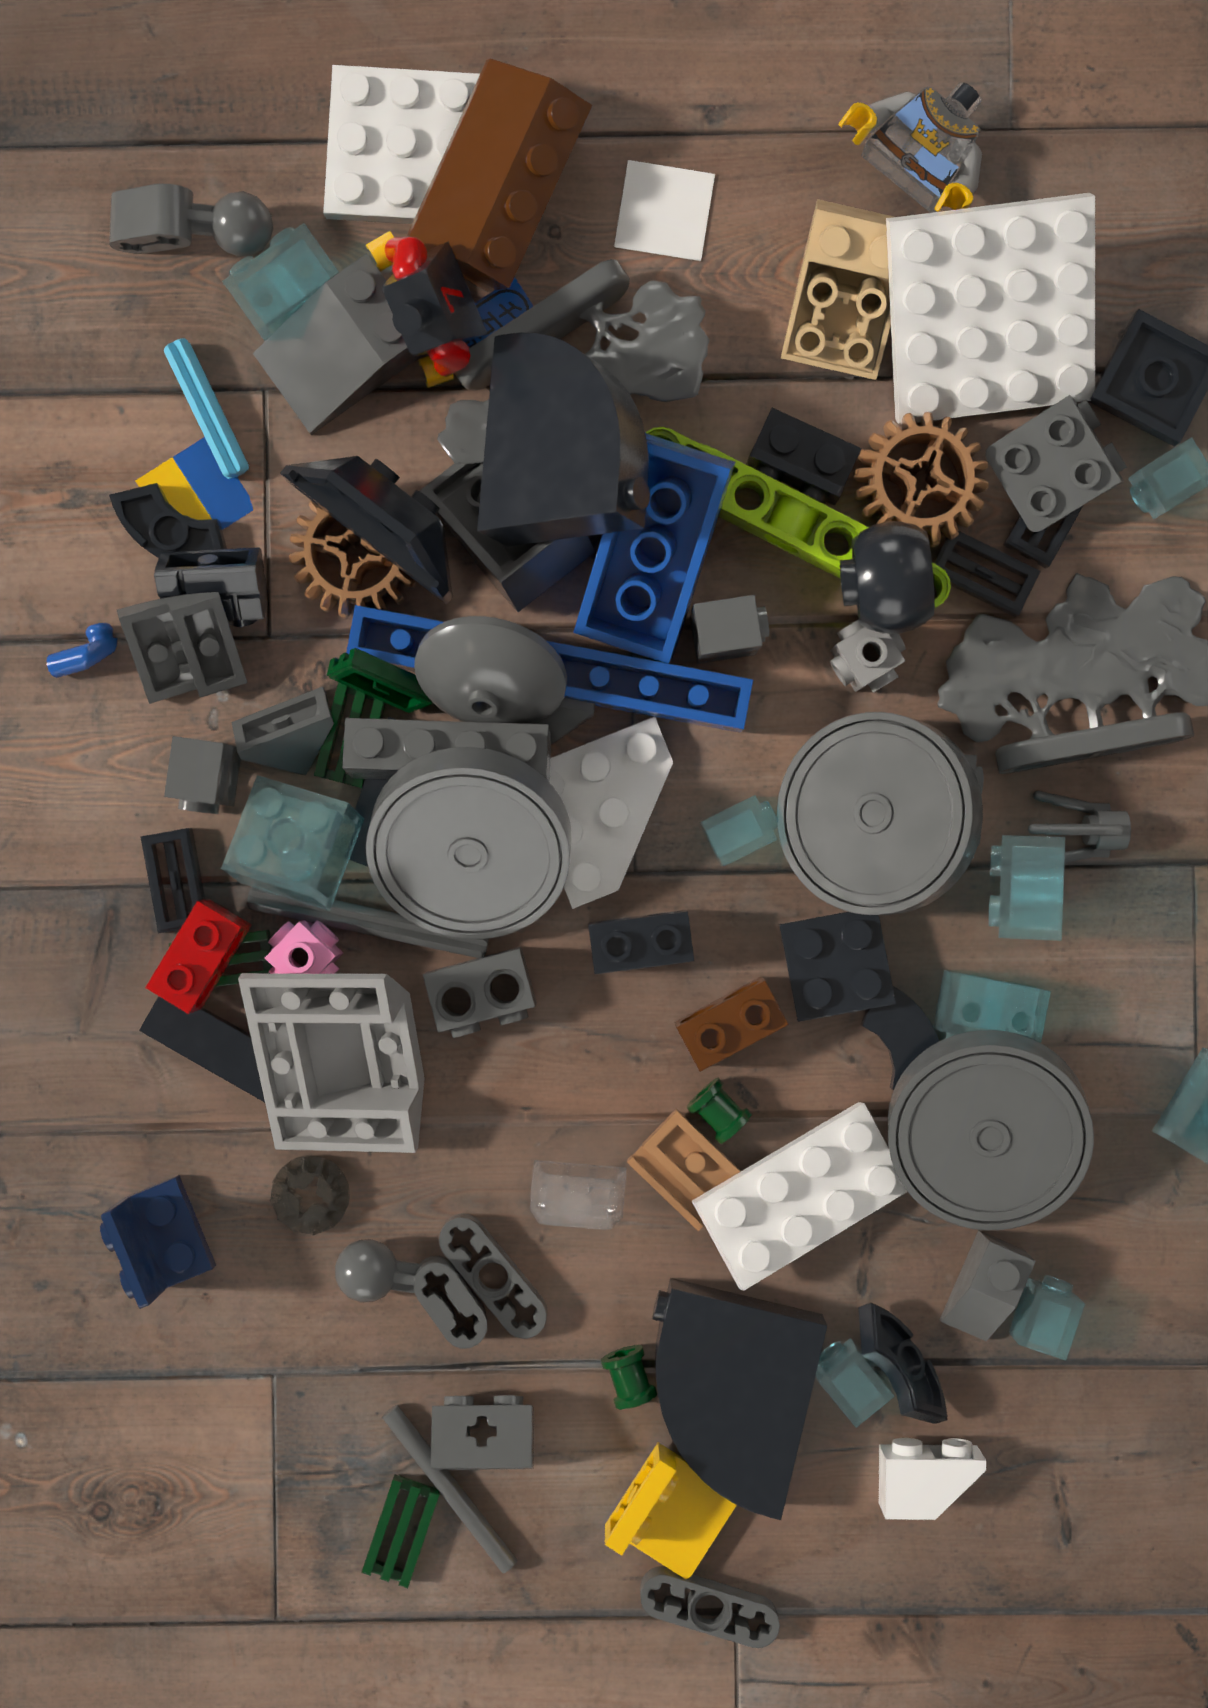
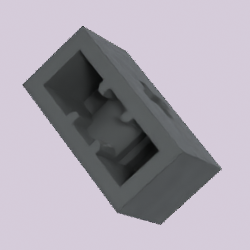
[431,1395,534,1470]

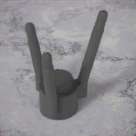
[1020,791,1131,871]

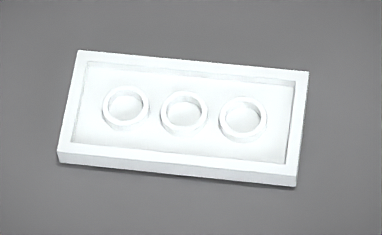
[692,1102,907,1291]

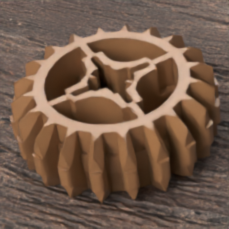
[853,412,989,547]
[289,501,417,619]

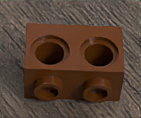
[674,977,789,1072]

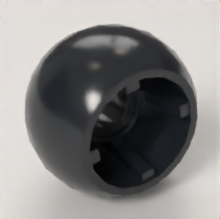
[840,521,935,634]

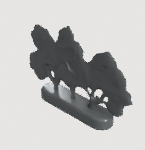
[437,259,710,464]
[937,573,1208,774]

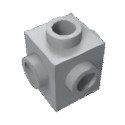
[830,620,906,693]

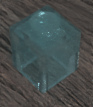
[1128,437,1208,520]
[699,795,778,867]
[1009,1275,1085,1361]
[816,1338,895,1428]

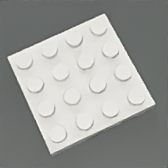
[886,193,1095,425]

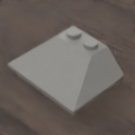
[238,973,425,1153]

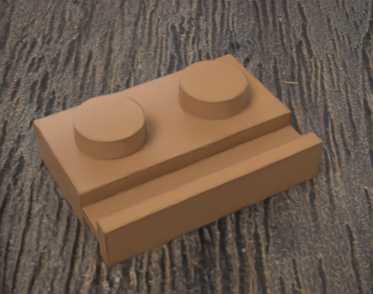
[627,1108,741,1231]

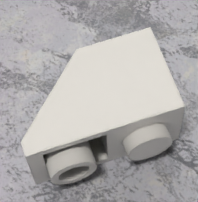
[879,1438,986,1520]

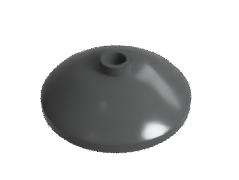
[414,616,567,724]

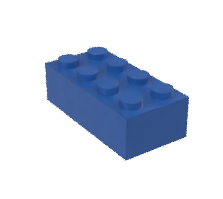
[573,433,736,664]

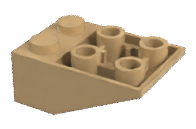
[781,199,894,380]

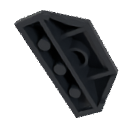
[280,456,453,605]

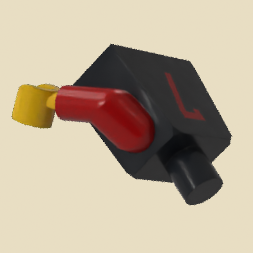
[366,231,487,388]

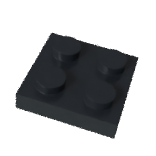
[1088,309,1208,447]
[779,912,896,1022]

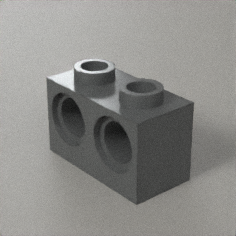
[690,595,769,664]
[164,736,241,814]
[423,946,537,1038]

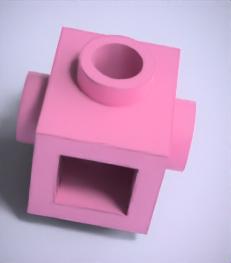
[265,920,343,974]

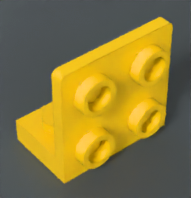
[605,1442,737,1579]

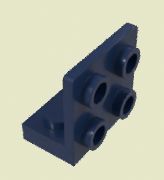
[100,1175,216,1309]

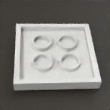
[323,65,480,224]

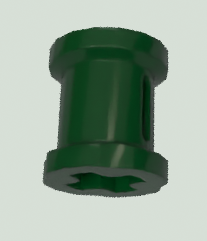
[687,1077,752,1144]
[601,1345,657,1410]

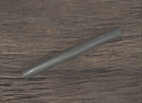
[382,1405,518,1573]

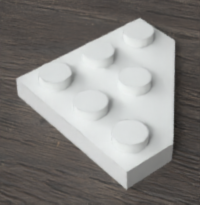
[549,717,673,909]

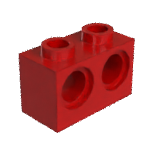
[145,899,252,1014]

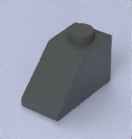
[940,1230,1036,1341]

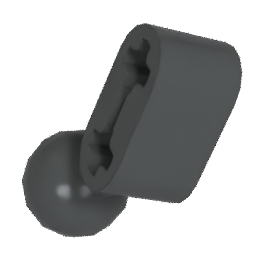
[109,183,273,257]
[335,1239,487,1349]

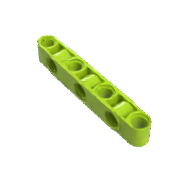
[645,427,951,609]

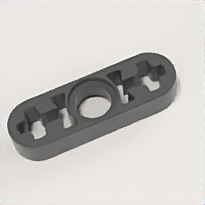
[439,1213,547,1339]
[640,1566,780,1648]

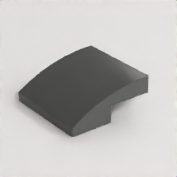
[117,592,247,704]

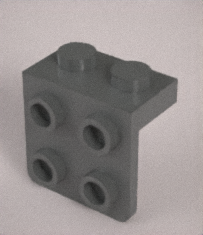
[985,395,1127,532]

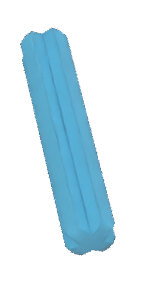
[164,338,249,479]

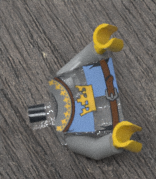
[838,82,982,213]

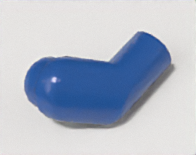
[46,623,118,678]

